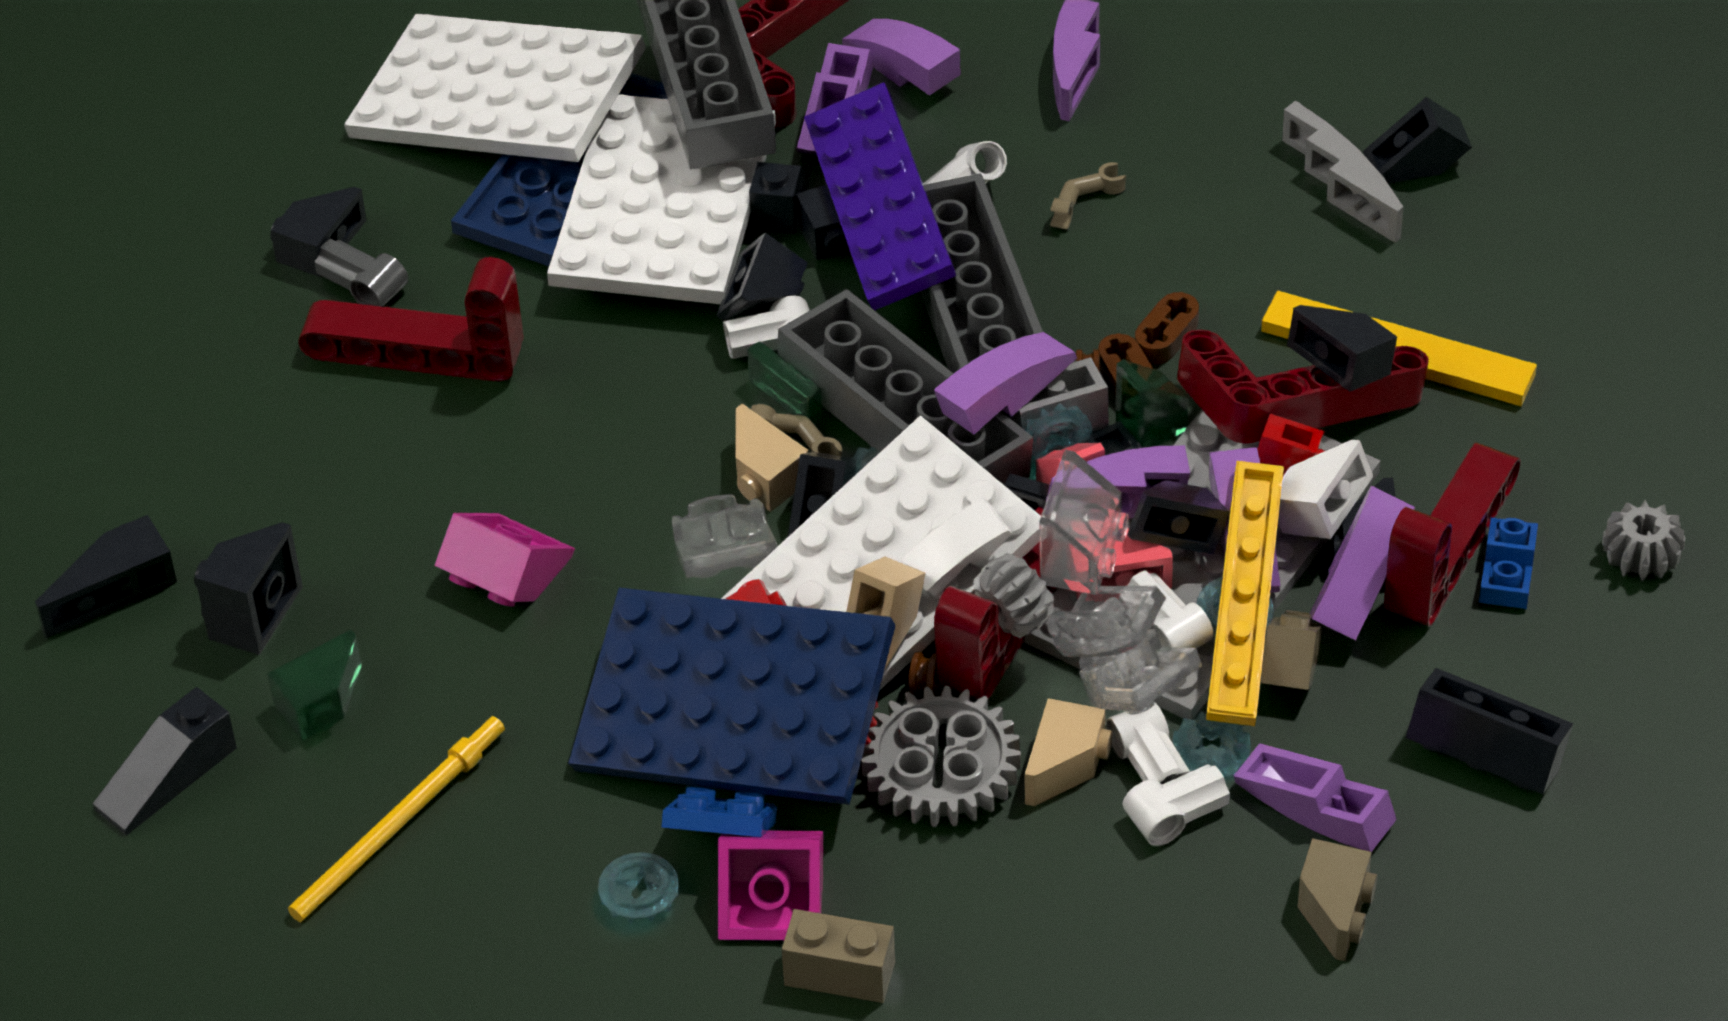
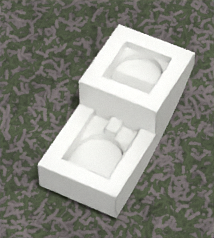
[902,498,1012,596]

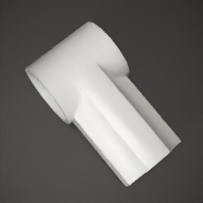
[923,141,1007,185]
[723,296,810,359]
[1122,570,1214,663]
[1106,701,1190,785]
[1122,764,1230,846]

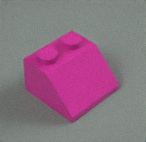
[434,513,575,607]
[718,831,823,940]

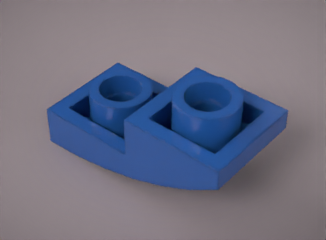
[1479,517,1538,609]

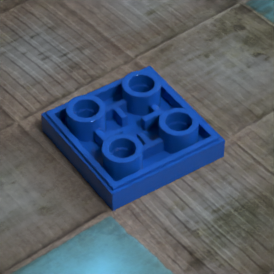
[661,787,777,837]

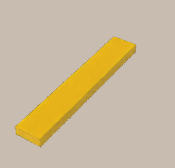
[1261,290,1537,407]
[1206,460,1284,727]

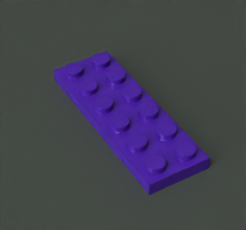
[804,82,957,311]

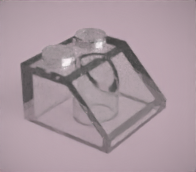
[1039,450,1129,595]

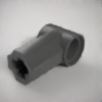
[315,239,409,307]

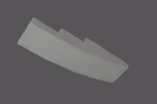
[1282,100,1403,243]

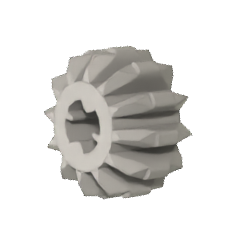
[1602,500,1686,581]
[973,553,1054,638]

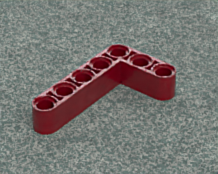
[738,0,849,128]
[298,257,524,381]
[1177,329,1429,444]
[1384,443,1521,627]
[934,507,1084,700]

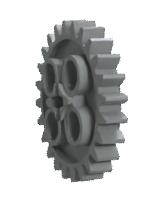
[861,686,1021,827]

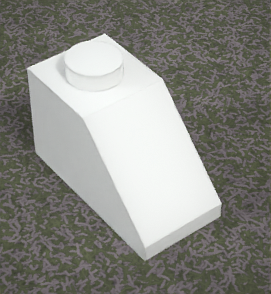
[1278,440,1373,539]

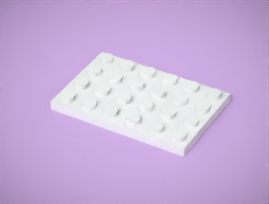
[344,14,646,162]
[547,95,776,304]
[721,415,1051,691]

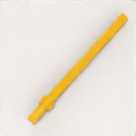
[288,716,505,922]

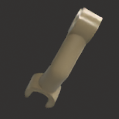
[1050,162,1126,229]
[751,404,842,456]

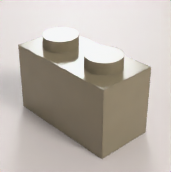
[782,909,895,1003]

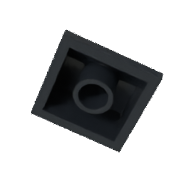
[194,522,303,655]

